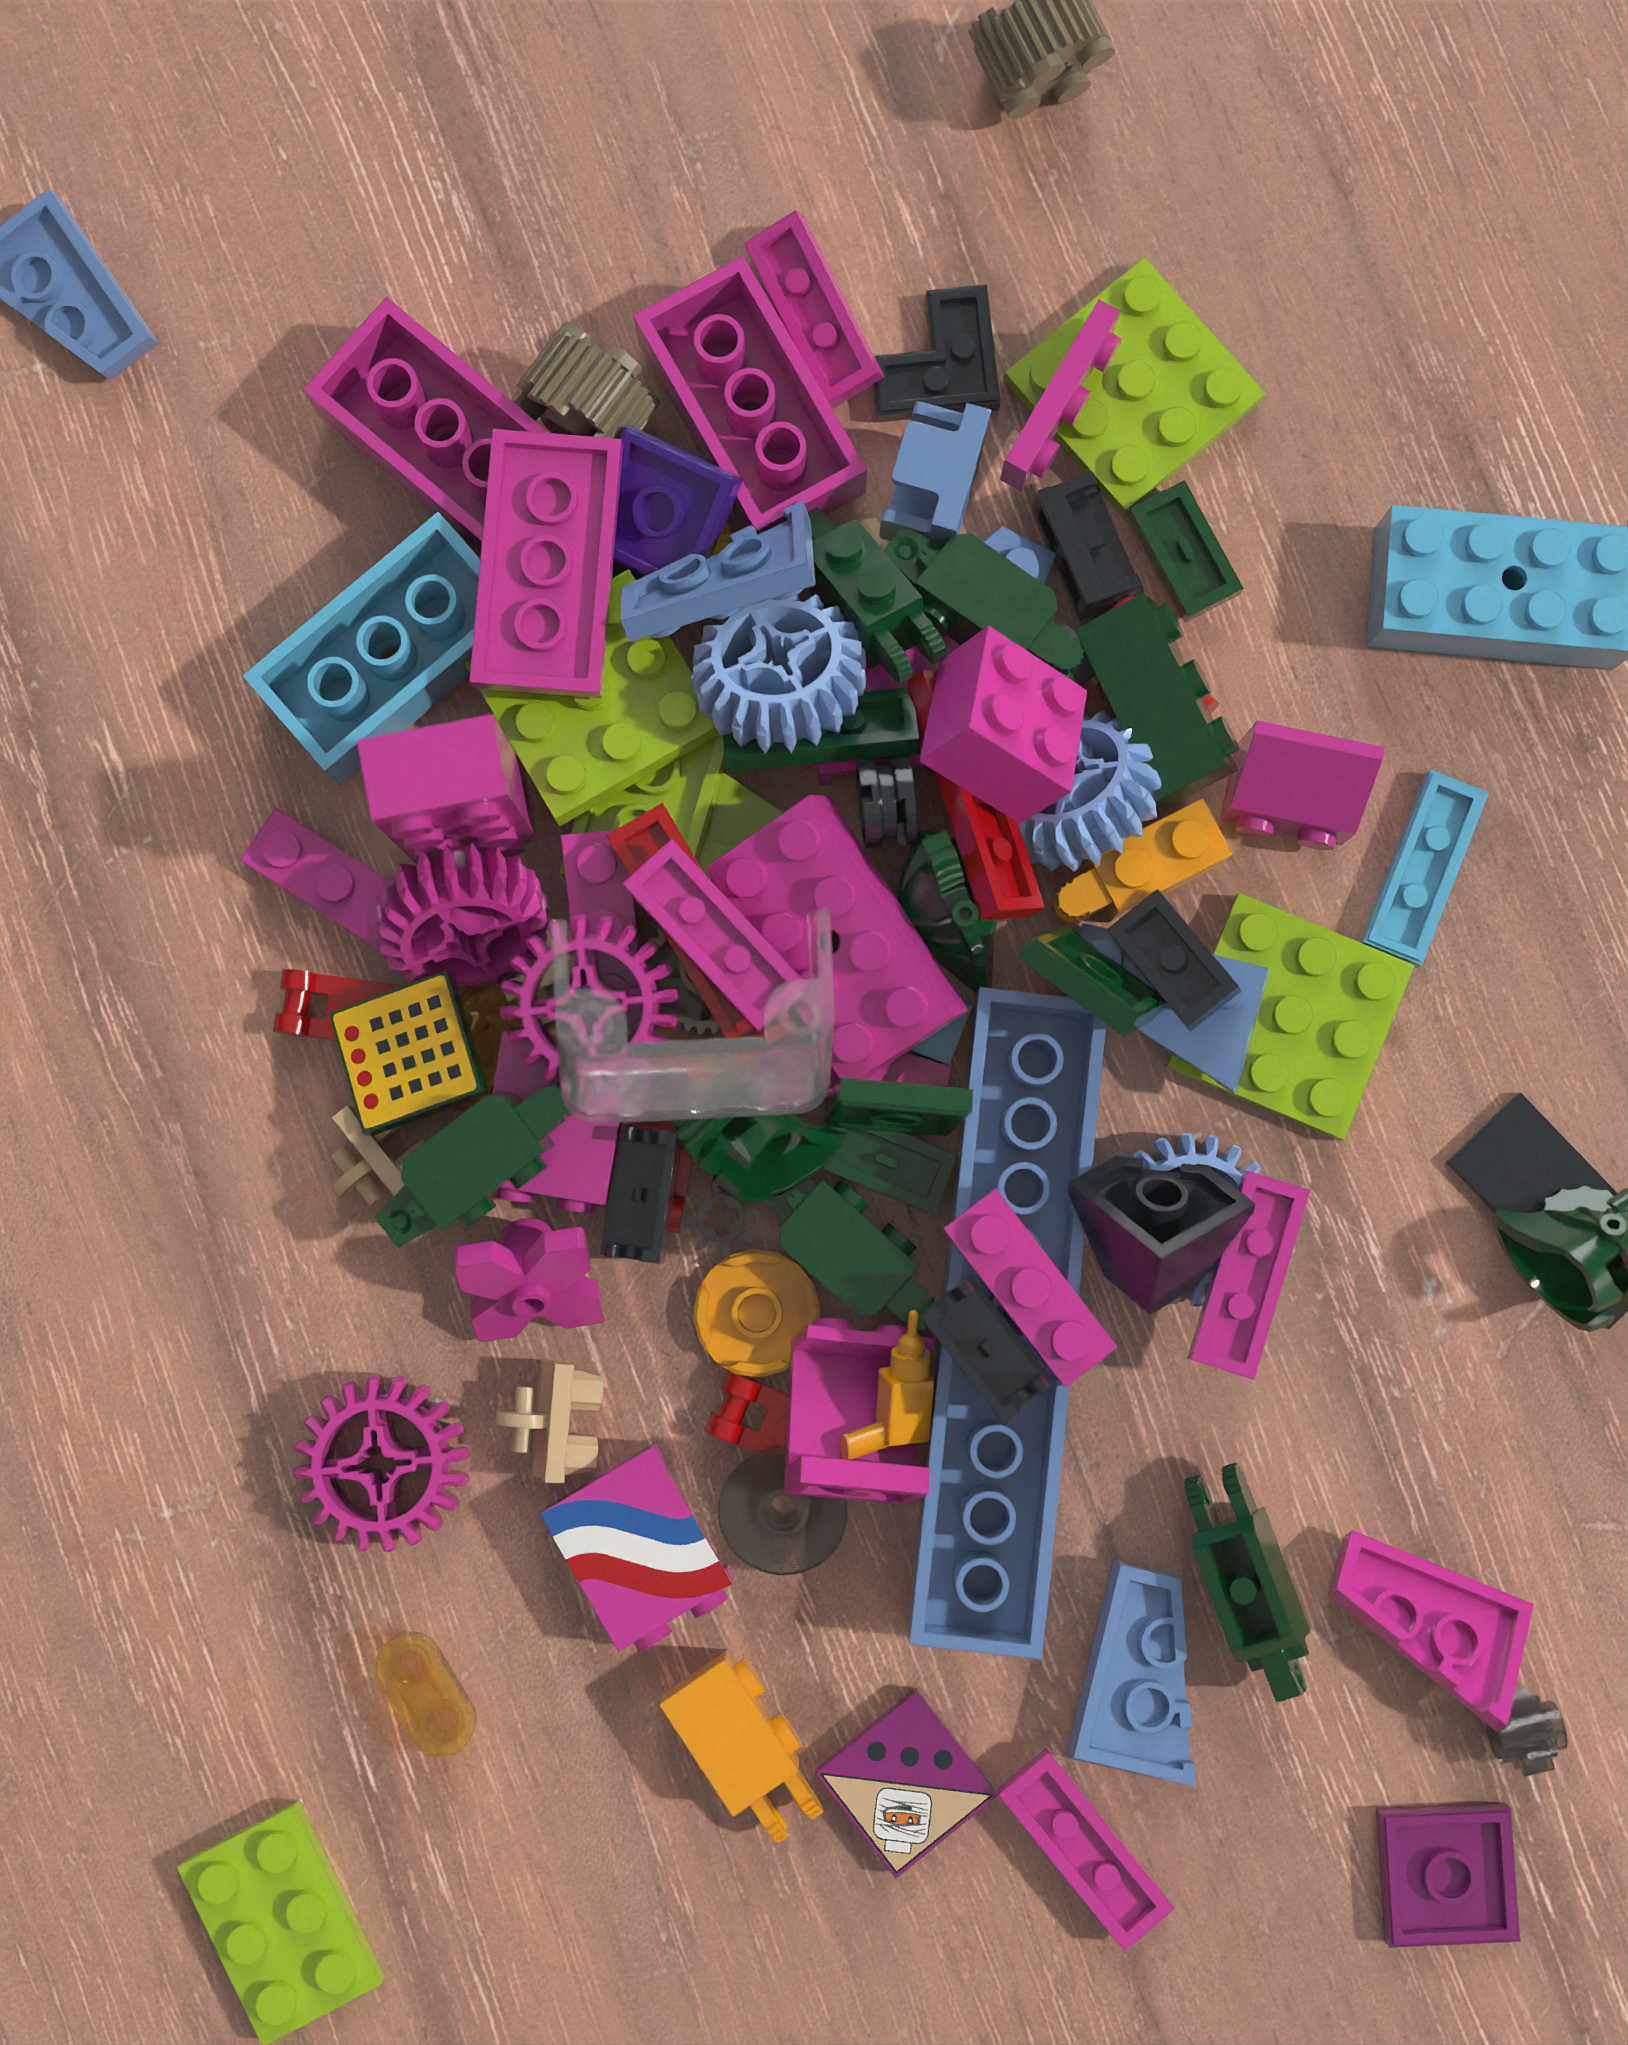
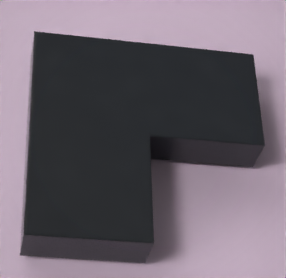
[873,284,1001,423]

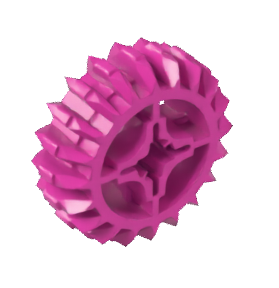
[373,842,549,991]
[500,915,679,1093]
[293,1375,470,1552]

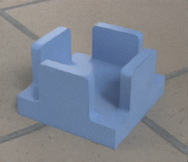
[879,401,991,546]

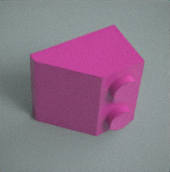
[1220,721,1385,850]

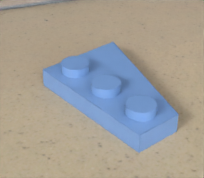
[0,188,159,380]
[620,500,815,642]
[1079,923,1269,1095]
[1067,1560,1196,1787]

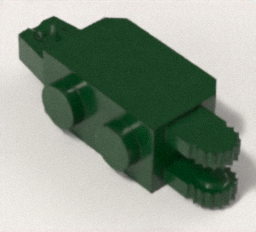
[808,507,948,684]
[884,526,1084,681]
[375,1081,580,1248]
[763,1178,935,1332]
[1184,1462,1311,1703]

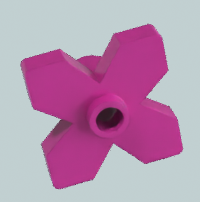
[454,1218,604,1342]

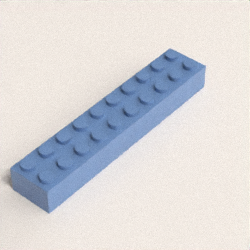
[906,987,1107,1660]

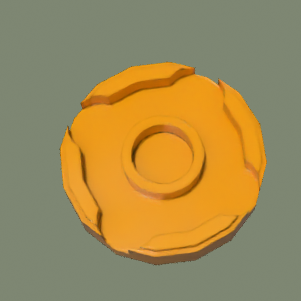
[693,1249,821,1378]

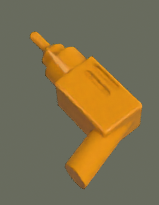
[840,1310,934,1460]

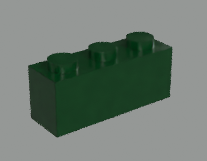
[1075,593,1240,806]

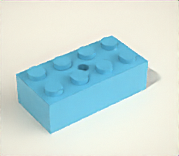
[1366,505,1628,670]
[243,512,481,786]

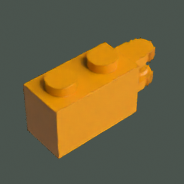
[1052,798,1233,925]
[659,1650,824,1844]

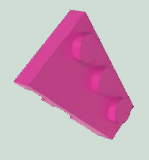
[1328,1530,1534,1732]

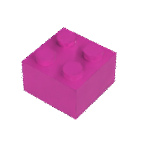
[920,625,1087,823]

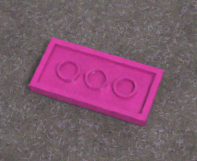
[469,429,623,698]

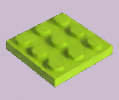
[1003,257,1266,517]
[464,569,719,827]
[1164,892,1415,1141]

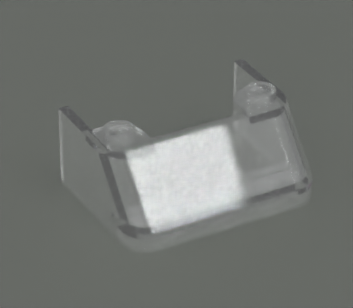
[551,909,834,1124]

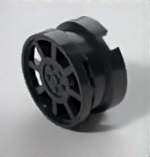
[856,755,917,849]

